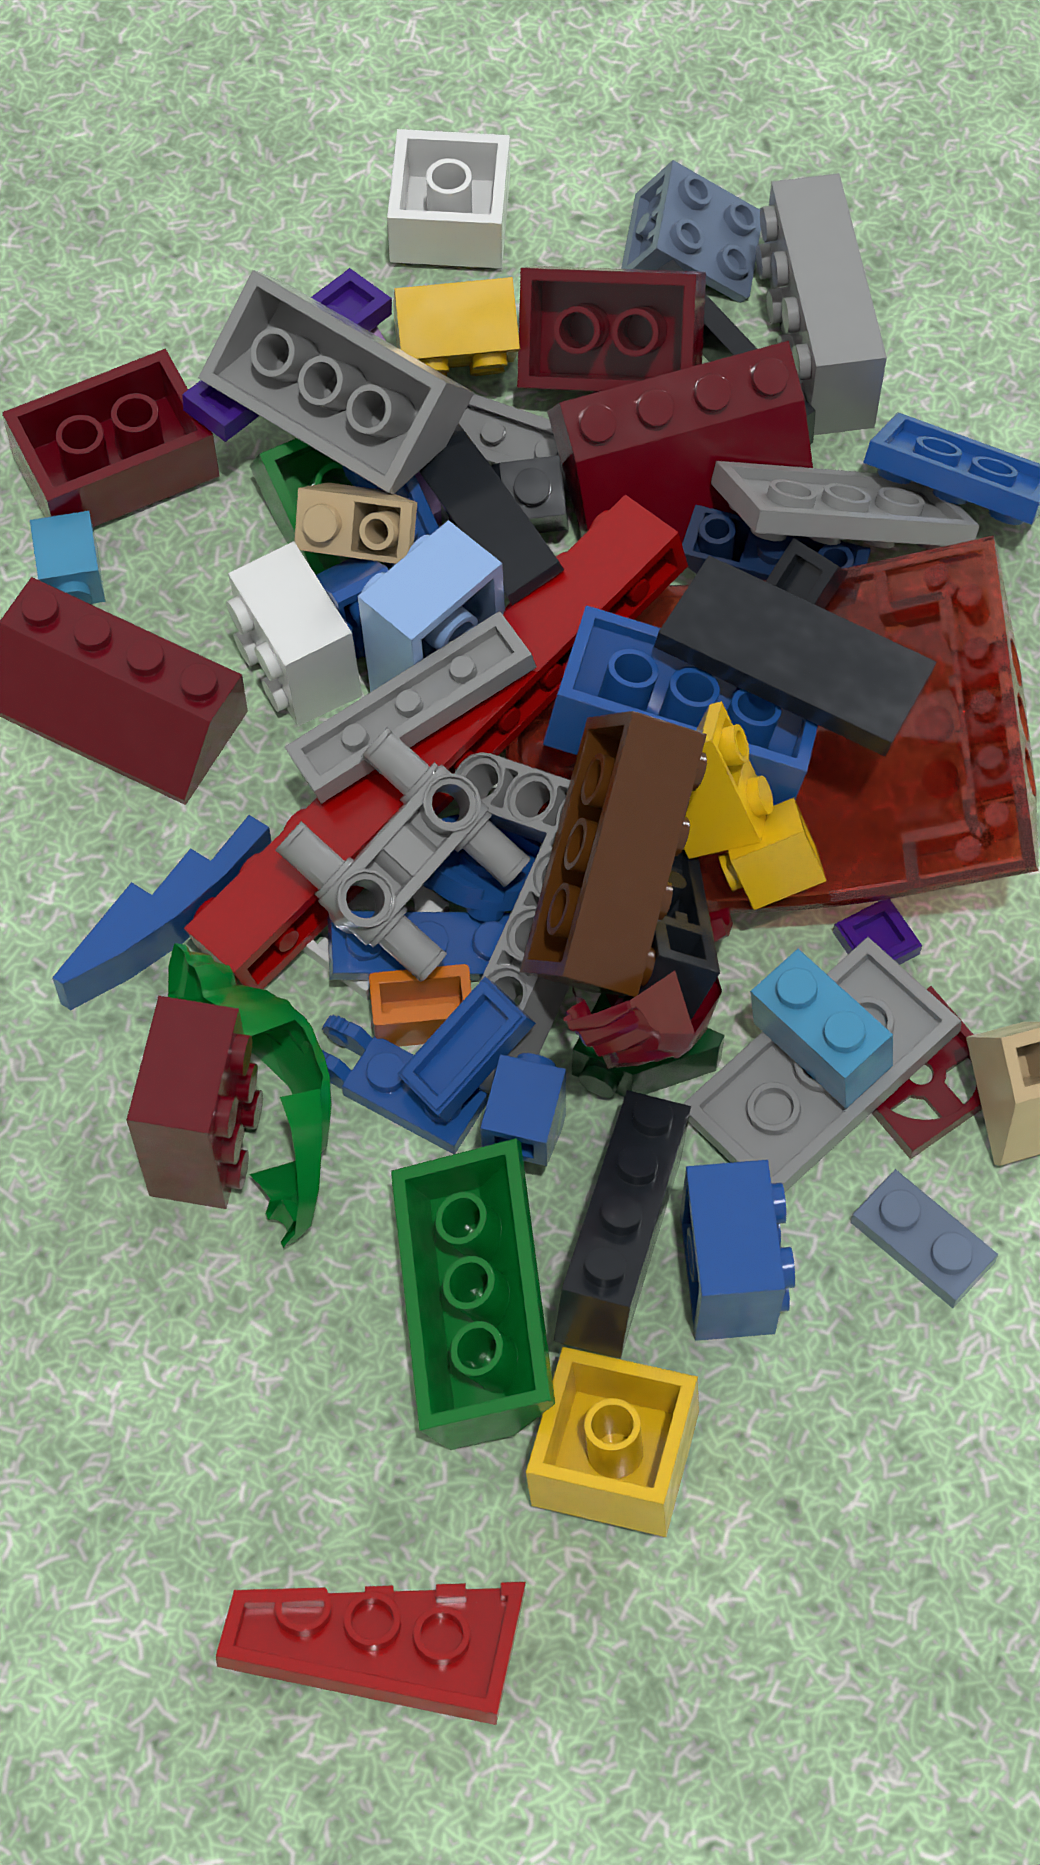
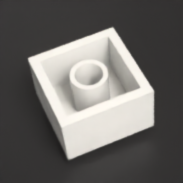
[387,129,510,268]
[226,541,362,726]

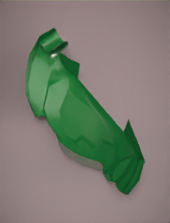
[168,943,332,1248]

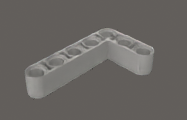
[455,752,571,1095]

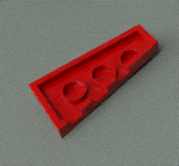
[216,1582,526,1725]

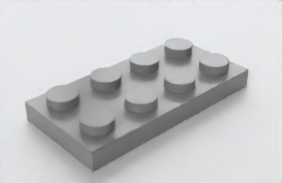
[711,461,980,552]
[683,937,961,1192]

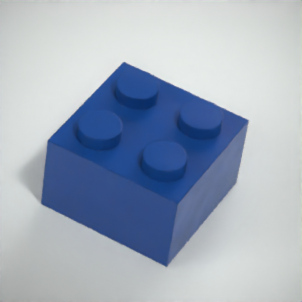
[680,1160,795,1341]

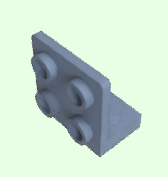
[621,160,761,303]

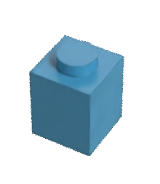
[30,511,106,604]

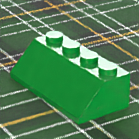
[391,1138,555,1450]

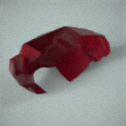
[563,907,733,1068]

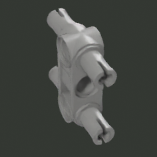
[275,727,531,982]

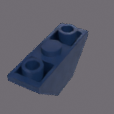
[682,505,871,611]

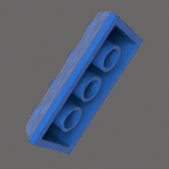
[543,605,818,806]

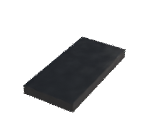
[654,555,937,757]

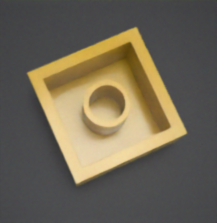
[393,277,520,377]
[526,1347,699,1537]

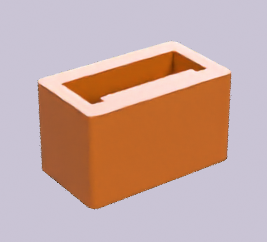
[369,964,472,1047]

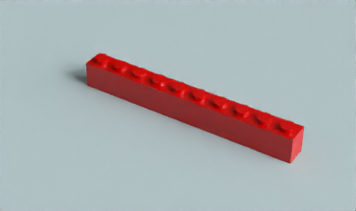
[184,495,688,989]

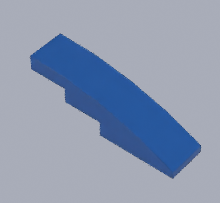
[52,815,272,1010]

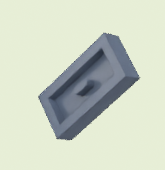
[850,1169,998,1308]

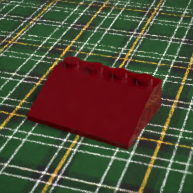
[547,341,813,543]

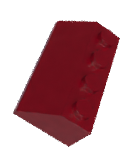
[0,577,248,805]

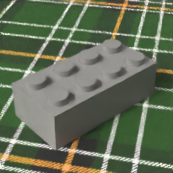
[756,173,887,435]

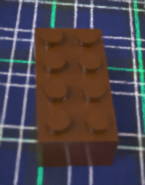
[520,711,707,997]

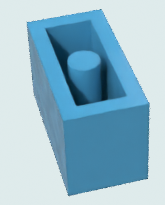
[750,949,893,1108]

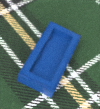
[397,976,536,1121]

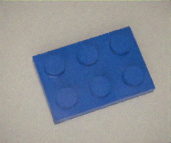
[863,412,1040,525]

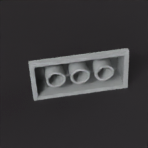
[198,270,474,494]

